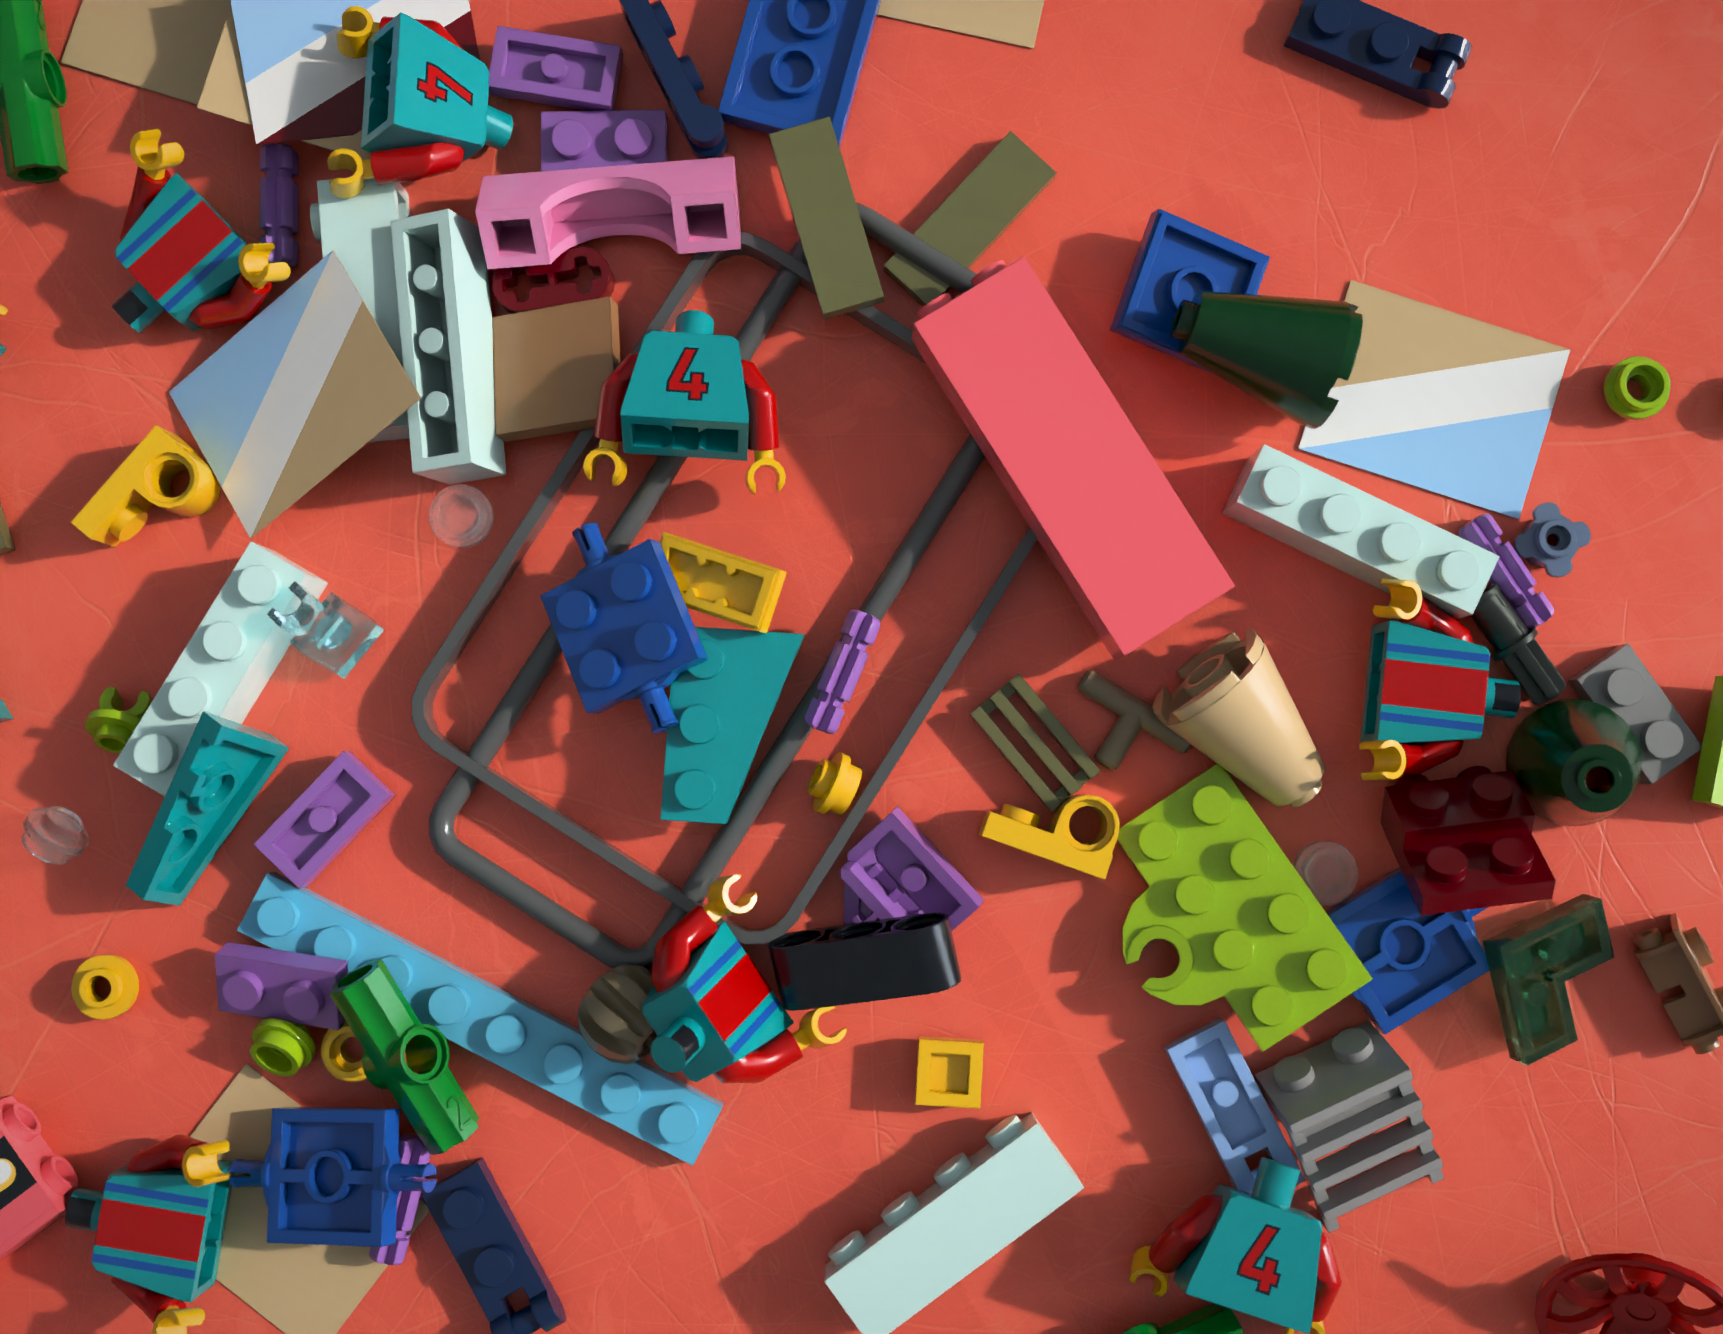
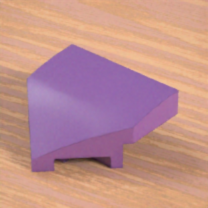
[841,806,984,931]

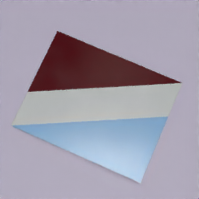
[230,0,480,145]

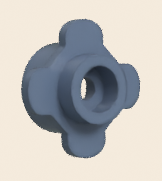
[1514,502,1591,578]

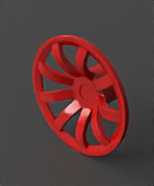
[1535,1253,1723,1334]

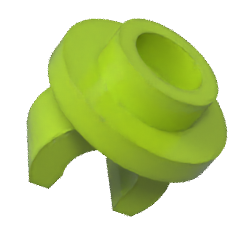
[84,687,153,754]

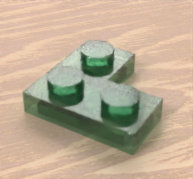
[1483,894,1614,1065]

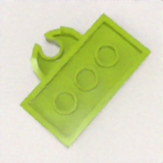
[1117,764,1373,1052]

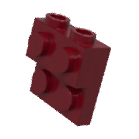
[1381,766,1556,916]

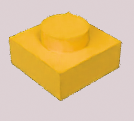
[915,1036,984,1109]

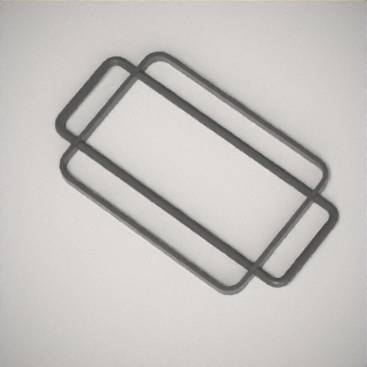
[412,203,1037,970]

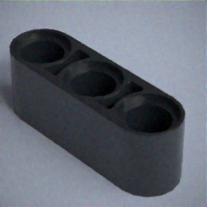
[768,912,961,1011]

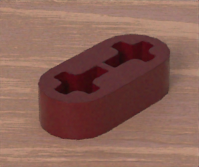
[492,247,615,314]

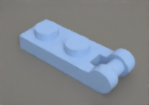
[1163,1017,1305,1193]

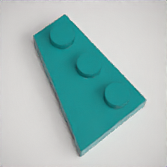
[660,627,805,824]
[125,711,289,906]

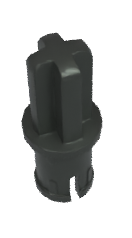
[1470,583,1566,705]

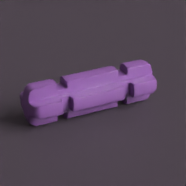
[260,143,298,268]
[1458,513,1554,629]
[805,609,880,734]
[369,1134,431,1265]

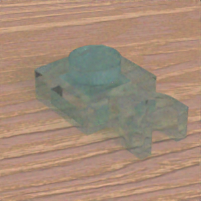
[267,581,384,678]

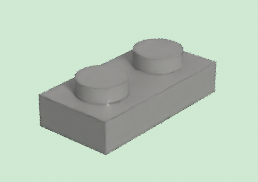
[1568,643,1702,784]

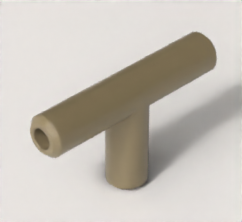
[1077,670,1192,771]

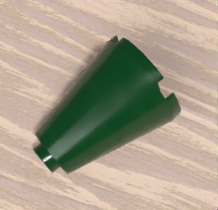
[1170,291,1363,429]
[1506,699,1642,826]

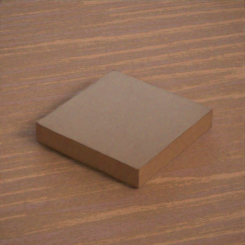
[492,296,621,442]

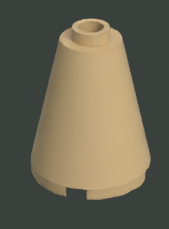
[1152,629,1325,807]

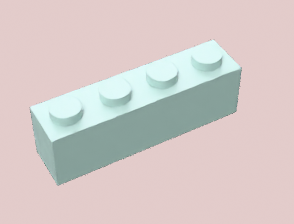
[310,178,410,442]
[390,209,507,485]
[1222,444,1500,619]
[113,541,328,797]
[824,1112,1084,1334]

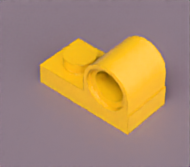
[71,425,221,547]
[978,795,1120,880]

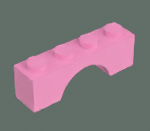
[475,156,741,269]

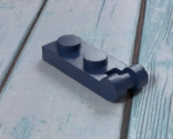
[619,0,728,159]
[1284,0,1472,109]
[421,1157,566,1334]

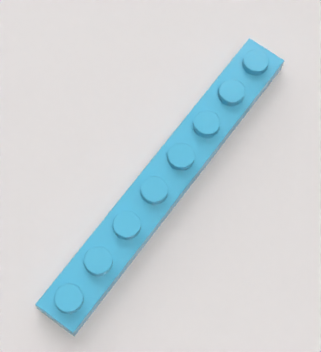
[237,872,724,1166]

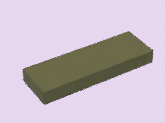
[769,116,884,320]
[883,131,1056,307]

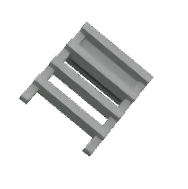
[1254,1021,1444,1233]

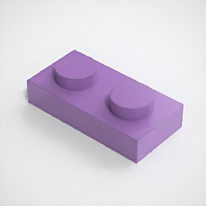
[489,26,624,111]
[541,110,668,171]
[253,751,395,889]
[215,942,348,1030]

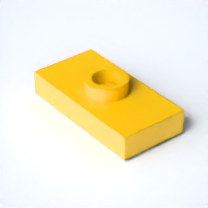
[660,532,787,634]

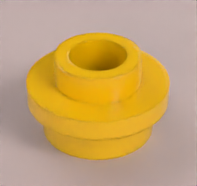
[807,752,862,815]
[71,954,139,1020]
[321,1022,367,1082]

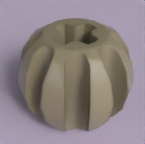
[577,964,658,1064]

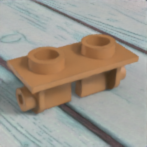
[1634,913,1723,1054]

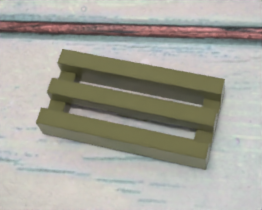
[969,673,1100,812]

